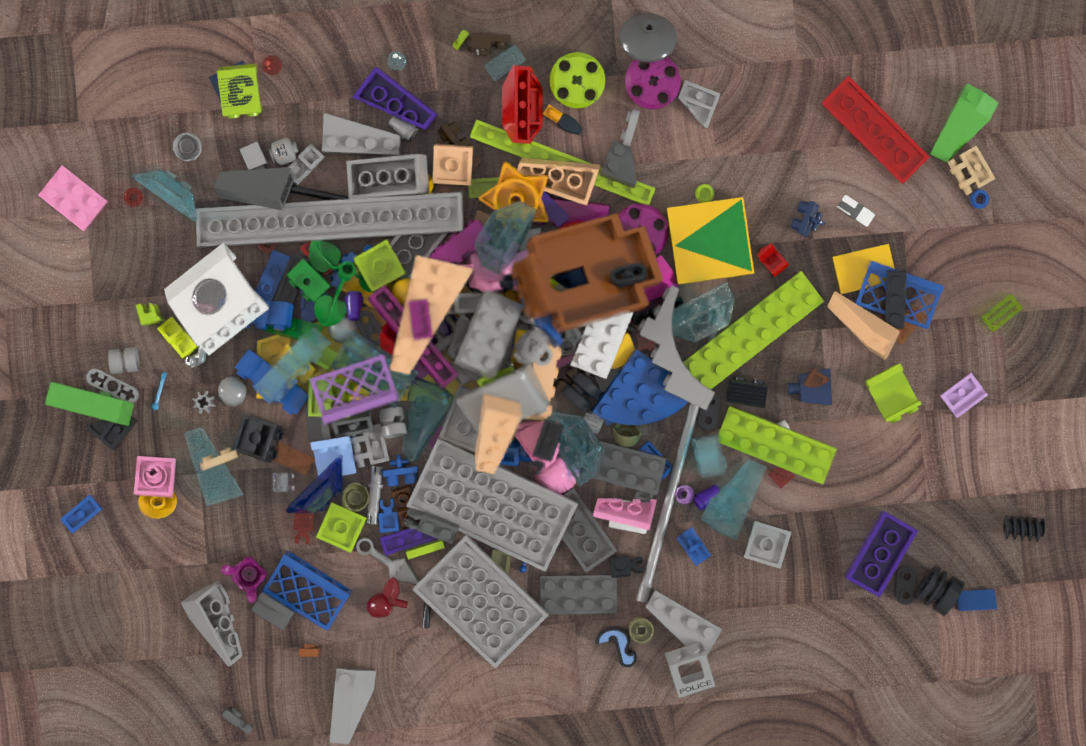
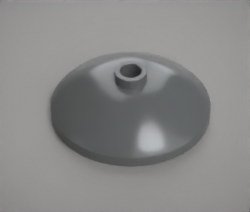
[619,13,677,62]

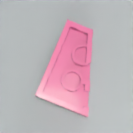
[593,498,657,530]

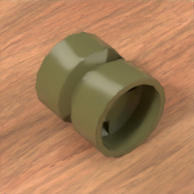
[628,616,654,643]

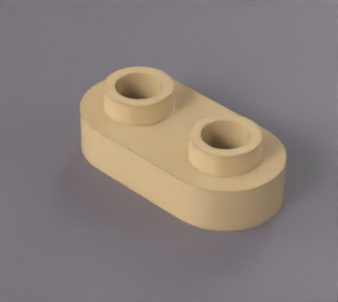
[200,448,238,471]

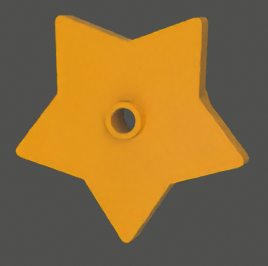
[479,162,549,234]

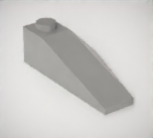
[330,666,376,745]

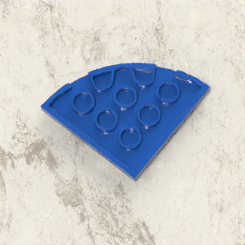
[591,348,688,425]

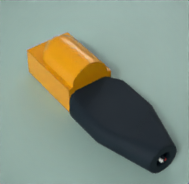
[543,104,583,135]

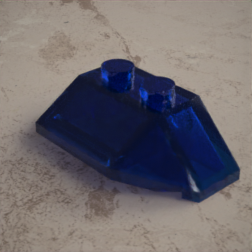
[285,454,344,513]

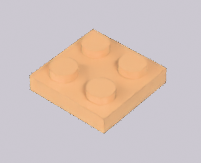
[433,144,473,186]

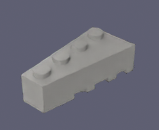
[322,113,401,156]
[645,589,722,656]

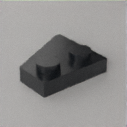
[85,415,138,451]

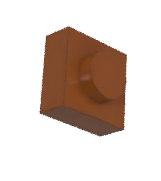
[299,644,320,657]

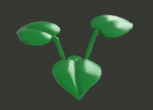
[309,241,386,327]

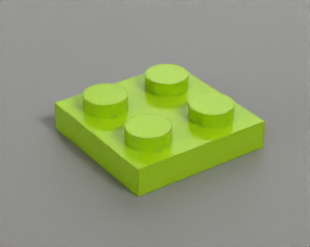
[353,240,406,292]
[316,502,367,553]

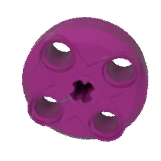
[624,57,681,110]
[618,204,669,255]

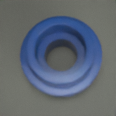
[970,189,989,209]

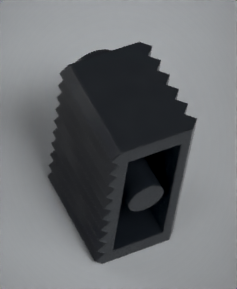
[726,376,768,408]

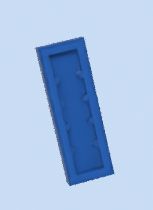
[255,250,290,301]

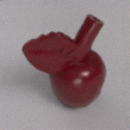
[367,577,408,618]

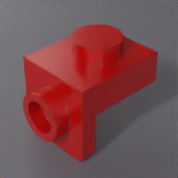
[757,243,789,277]

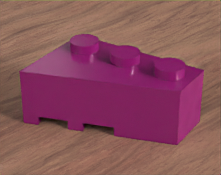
[429,219,493,265]

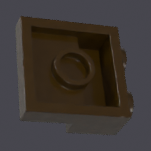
[467,33,511,57]

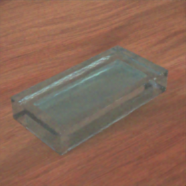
[484,44,526,82]

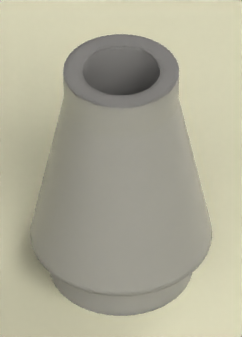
[388,116,418,142]

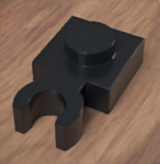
[609,556,644,578]

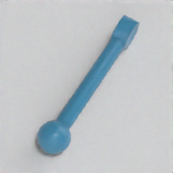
[151,371,167,410]

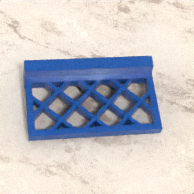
[855,261,945,329]
[263,551,353,631]

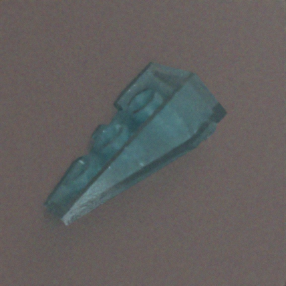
[402,377,454,463]

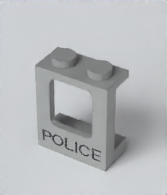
[665,642,715,698]

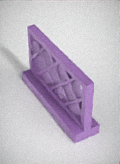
[310,354,400,424]

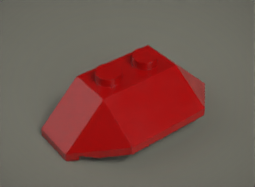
[502,65,543,144]

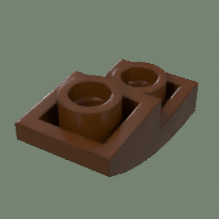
[391,485,420,529]

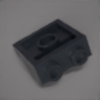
[232,414,284,463]

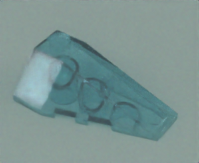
[702,459,767,540]

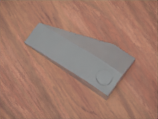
[181,581,243,666]

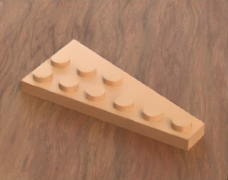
[390,256,474,374]

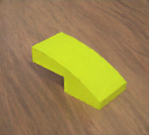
[157,316,199,360]

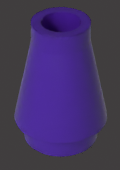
[345,291,364,321]
[693,485,722,511]

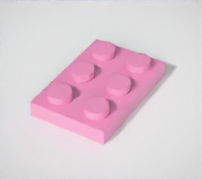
[38,165,108,231]

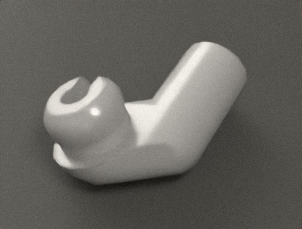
[185,346,207,367]

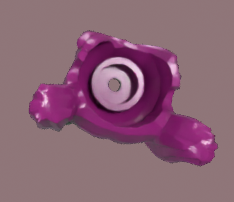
[220,557,267,603]

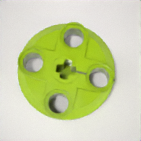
[550,52,605,109]

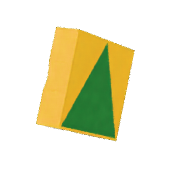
[666,197,754,285]

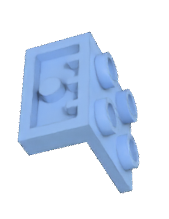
[311,436,356,479]

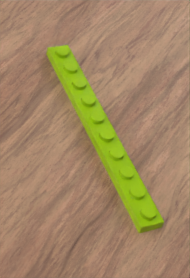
[470,119,656,205]

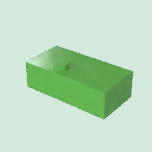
[45,382,134,426]

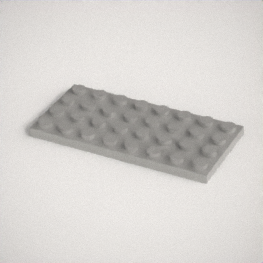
[406,437,578,572]

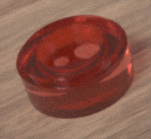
[262,55,282,75]

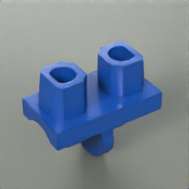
[383,454,418,486]
[676,527,712,566]

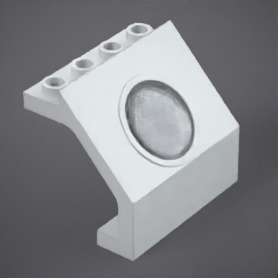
[164,243,269,355]

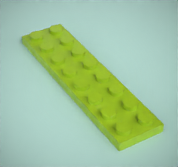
[683,271,824,389]

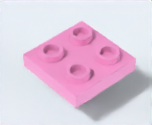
[134,456,176,498]

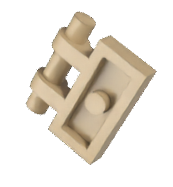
[947,146,996,195]

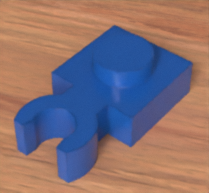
[378,499,399,533]

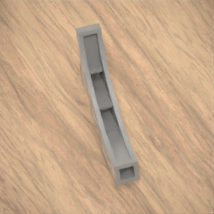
[638,286,715,410]

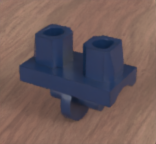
[791,200,825,238]

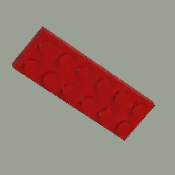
[821,76,930,184]

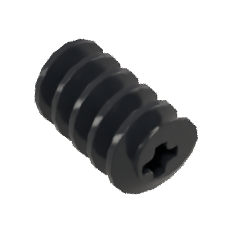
[1003,515,1045,542]

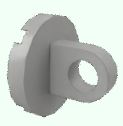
[514,328,553,366]

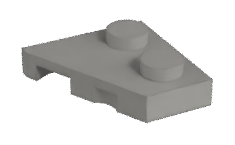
[678,80,721,129]

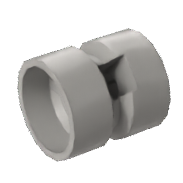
[108,347,140,374]
[378,407,407,439]

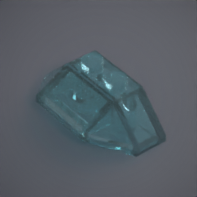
[132,170,197,222]
[474,201,536,275]
[672,282,735,343]
[543,411,603,486]

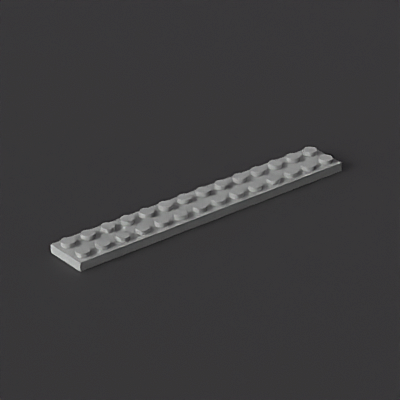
[196,192,464,248]

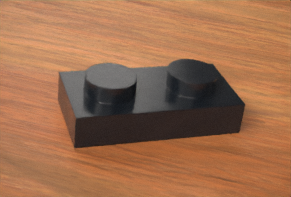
[532,419,565,463]

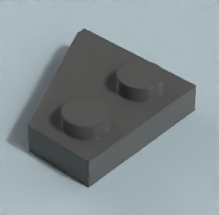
[600,140,637,188]

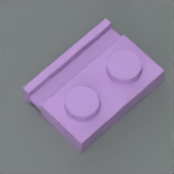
[940,373,988,418]

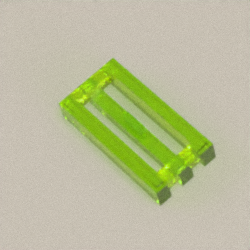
[980,294,1023,332]

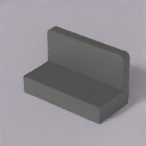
[304,404,332,442]
[252,591,295,630]

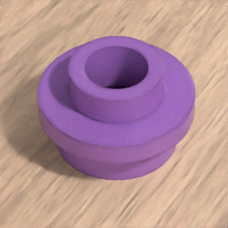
[675,485,694,504]

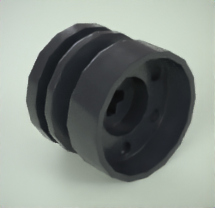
[915,565,965,616]

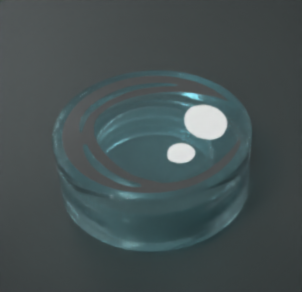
[387,51,407,71]

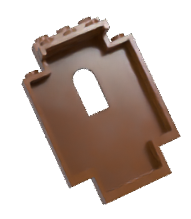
[511,213,663,333]

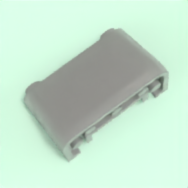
[456,364,550,433]

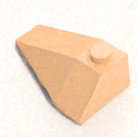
[827,291,900,360]

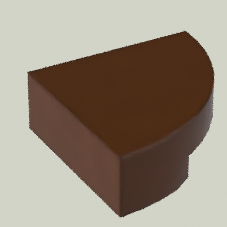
[802,368,830,388]

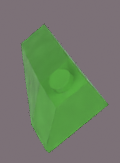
[930,84,998,163]

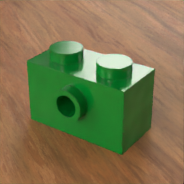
[287,259,332,302]

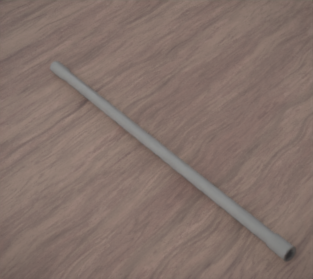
[636,304,727,603]

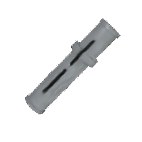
[366,466,384,524]

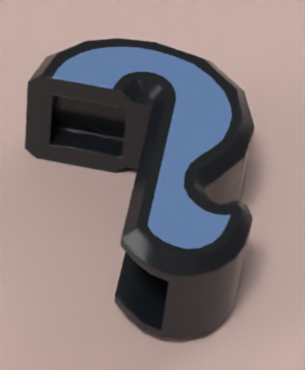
[595,626,637,668]

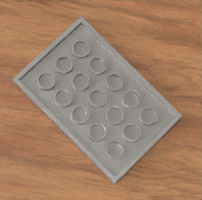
[412,535,549,668]

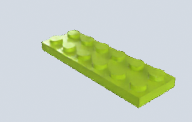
[716,405,838,484]

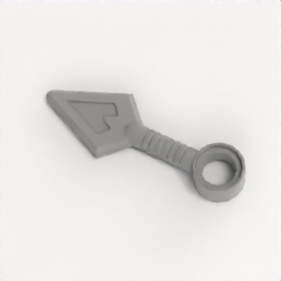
[356,537,419,584]

